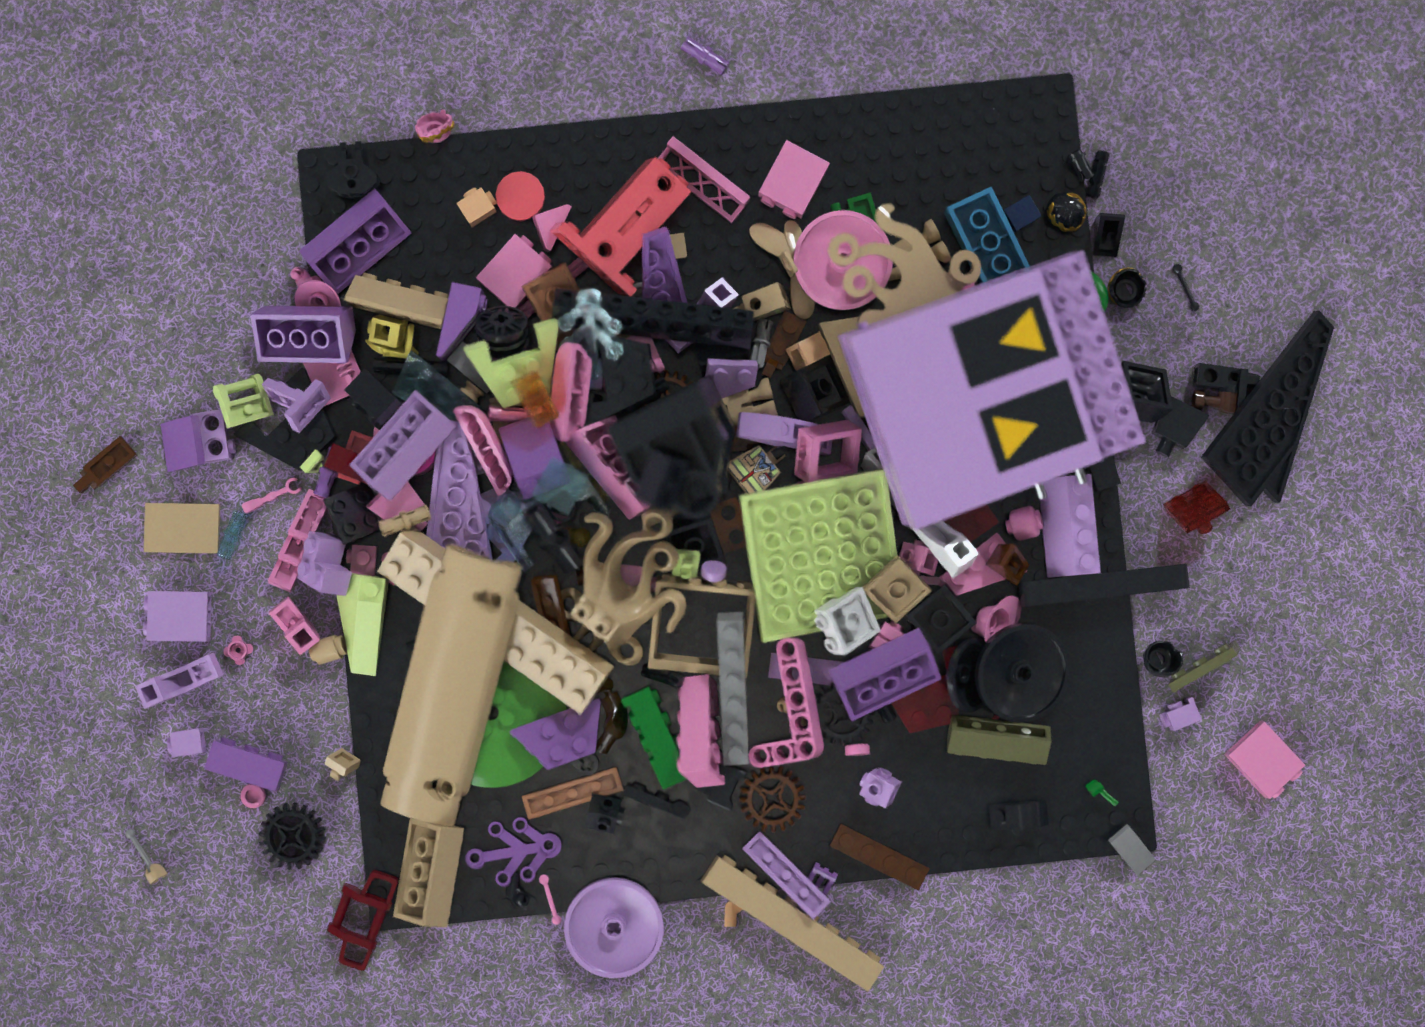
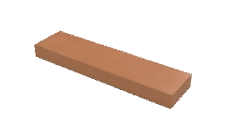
[521,767,624,820]

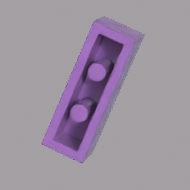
[204,737,288,791]

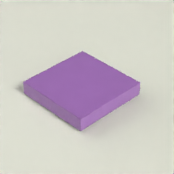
[161,415,205,472]

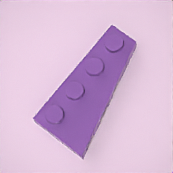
[642,227,687,303]

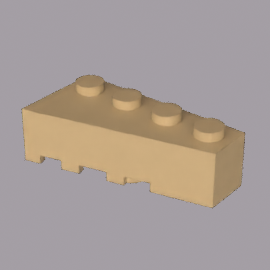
[818,317,866,419]

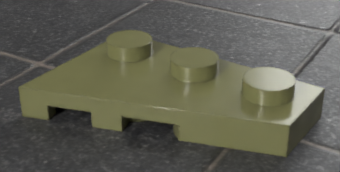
[1168,639,1241,693]

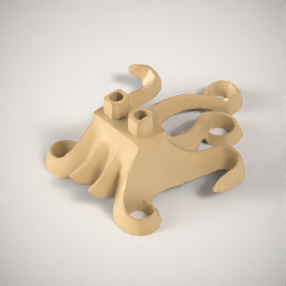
[828,204,981,327]
[561,508,686,666]

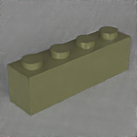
[947,715,1051,765]

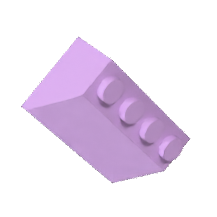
[350,390,456,501]
[1040,474,1101,578]

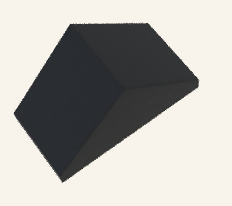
[1093,213,1125,257]

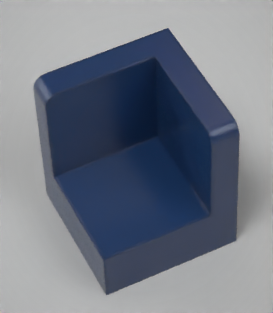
[1003,195,1041,234]

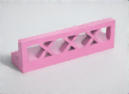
[658,136,750,224]

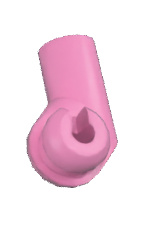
[290,267,321,287]

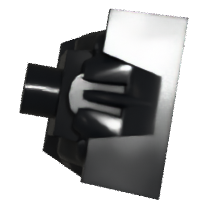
[1121,361,1173,423]

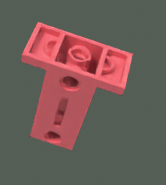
[550,157,692,296]

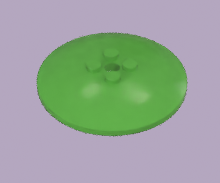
[471,660,567,788]

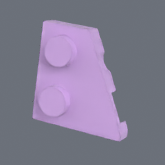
[705,359,758,398]

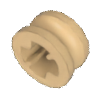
[460,380,484,404]

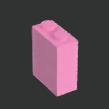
[758,140,830,219]
[476,234,553,309]
[1224,721,1305,799]

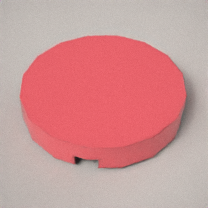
[496,171,545,221]

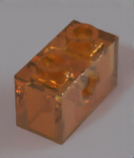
[510,370,560,428]

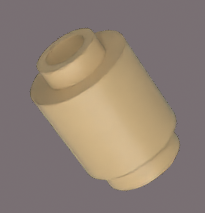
[309,635,347,665]

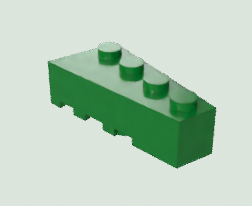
[621,686,687,790]

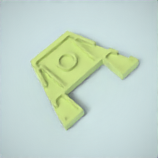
[463,317,559,408]

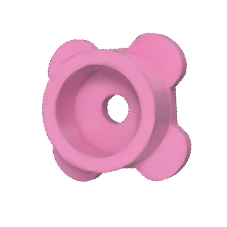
[223,636,253,665]

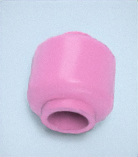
[1005,506,1044,541]

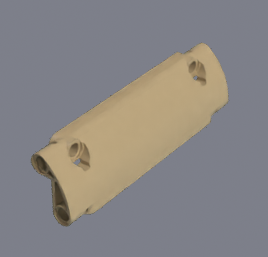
[380,545,522,826]

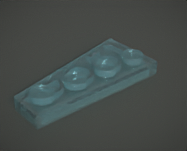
[392,350,487,421]

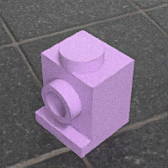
[1160,696,1202,731]

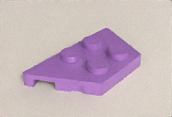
[509,698,601,770]

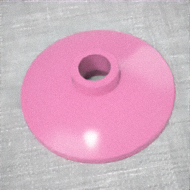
[295,280,341,307]

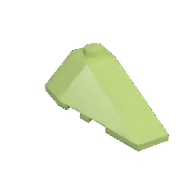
[337,573,389,676]

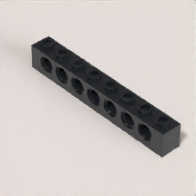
[552,288,754,349]

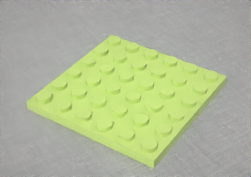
[739,468,897,643]

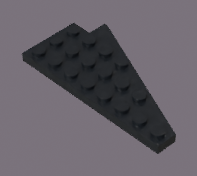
[1201,311,1334,506]

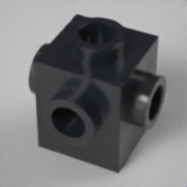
[585,793,624,834]

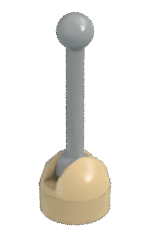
[125,829,168,885]

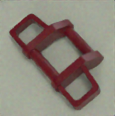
[327,870,398,971]

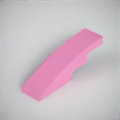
[268,489,327,593]

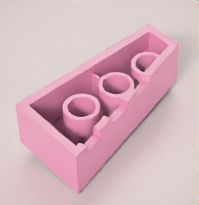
[564,415,652,520]
[677,674,725,788]

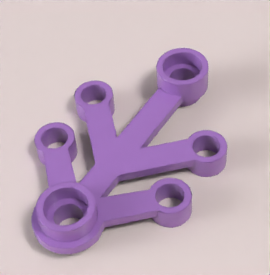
[465,817,562,887]

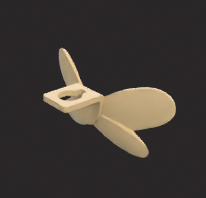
[749,220,815,320]

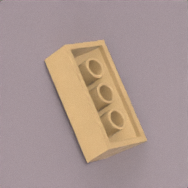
[345,273,449,330]
[393,818,464,927]

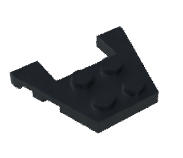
[572,329,656,426]
[233,368,337,471]

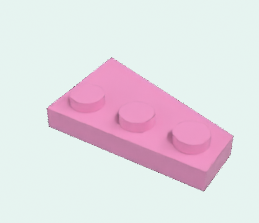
[939,533,1027,597]

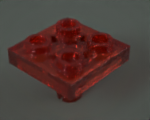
[1163,480,1230,534]

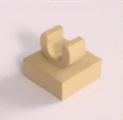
[325,748,361,781]

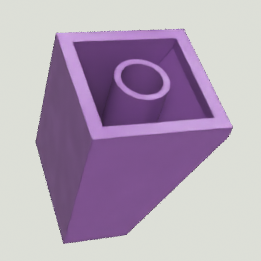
[498,411,571,500]

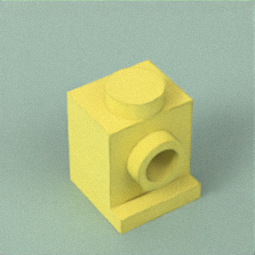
[367,315,408,348]

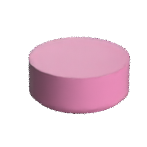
[845,744,870,756]
[240,784,266,808]

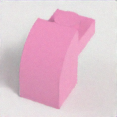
[269,596,320,655]

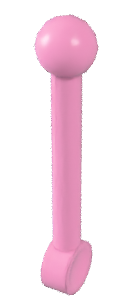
[539,874,561,925]

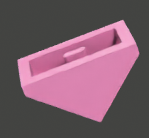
[532,204,572,252]

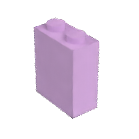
[143,591,212,642]

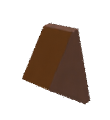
[986,544,1029,585]

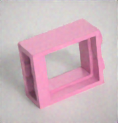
[794,420,862,483]

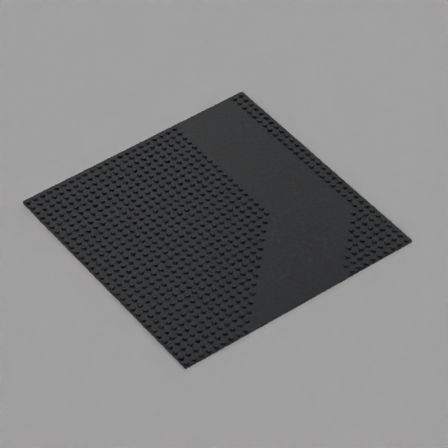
[297,73,1157,931]

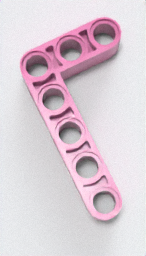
[749,637,824,768]

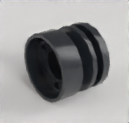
[475,306,530,362]

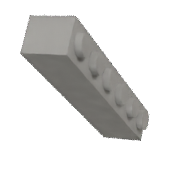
[717,612,748,765]

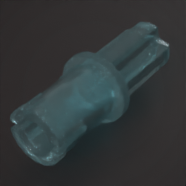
[217,510,248,560]

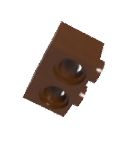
[710,497,747,554]

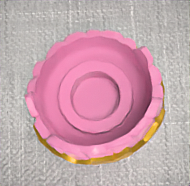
[415,109,455,143]

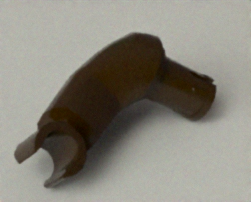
[596,678,627,754]

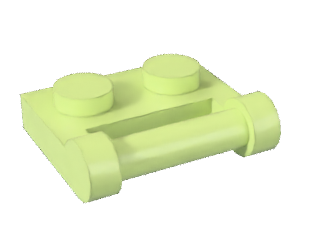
[213,374,274,428]

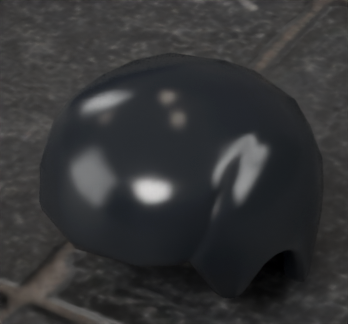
[1143,641,1183,678]

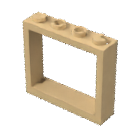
[648,573,755,678]

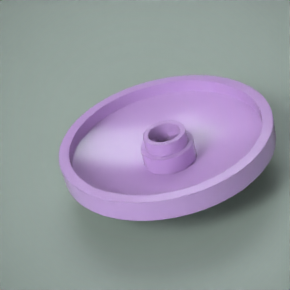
[564,878,664,978]

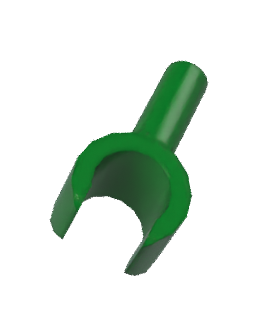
[1085,780,1118,806]

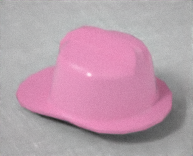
[971,595,1021,642]

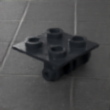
[323,483,384,545]

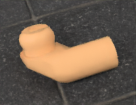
[724,901,743,927]

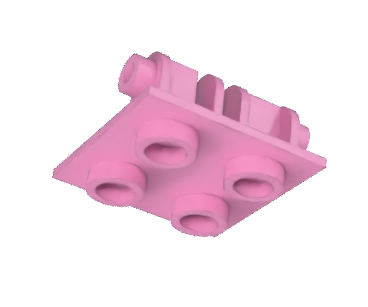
[303,350,361,406]

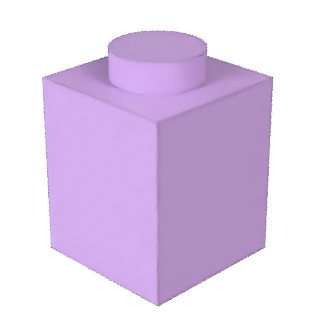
[167,727,207,757]

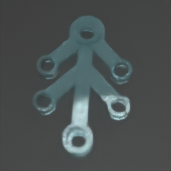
[558,289,623,380]

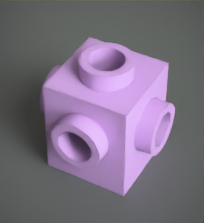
[859,768,902,808]

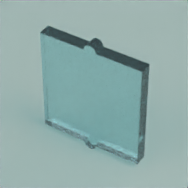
[531,457,589,515]

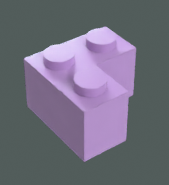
[297,531,352,596]

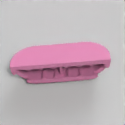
[549,342,592,442]
[453,405,513,496]

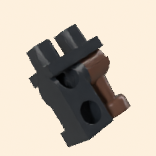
[1191,363,1260,414]

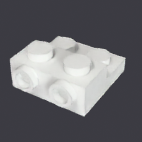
[815,587,881,655]

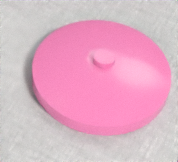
[793,210,893,310]

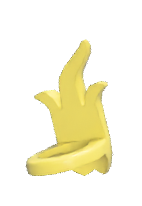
[365,324,419,360]

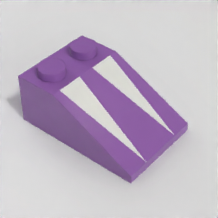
[436,282,488,361]

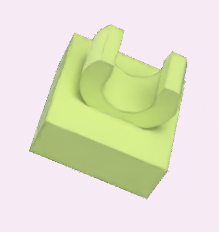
[671,549,700,579]

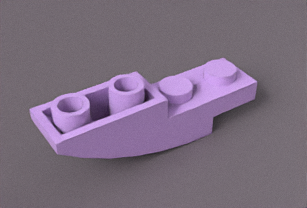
[736,412,832,456]

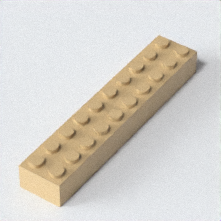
[377,526,614,714]

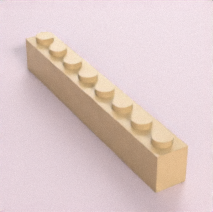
[701,855,884,992]

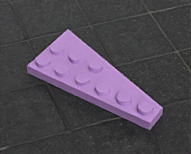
[426,420,493,560]

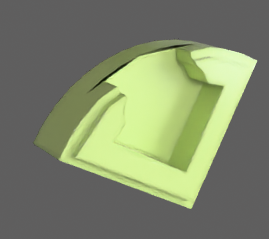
[300,449,324,473]

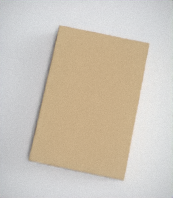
[144,503,220,554]

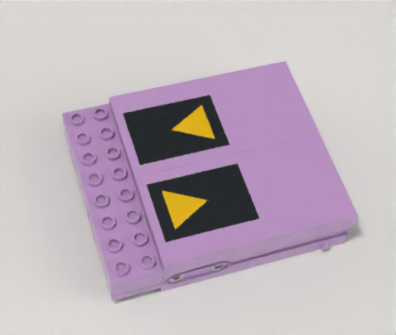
[838,251,1146,530]

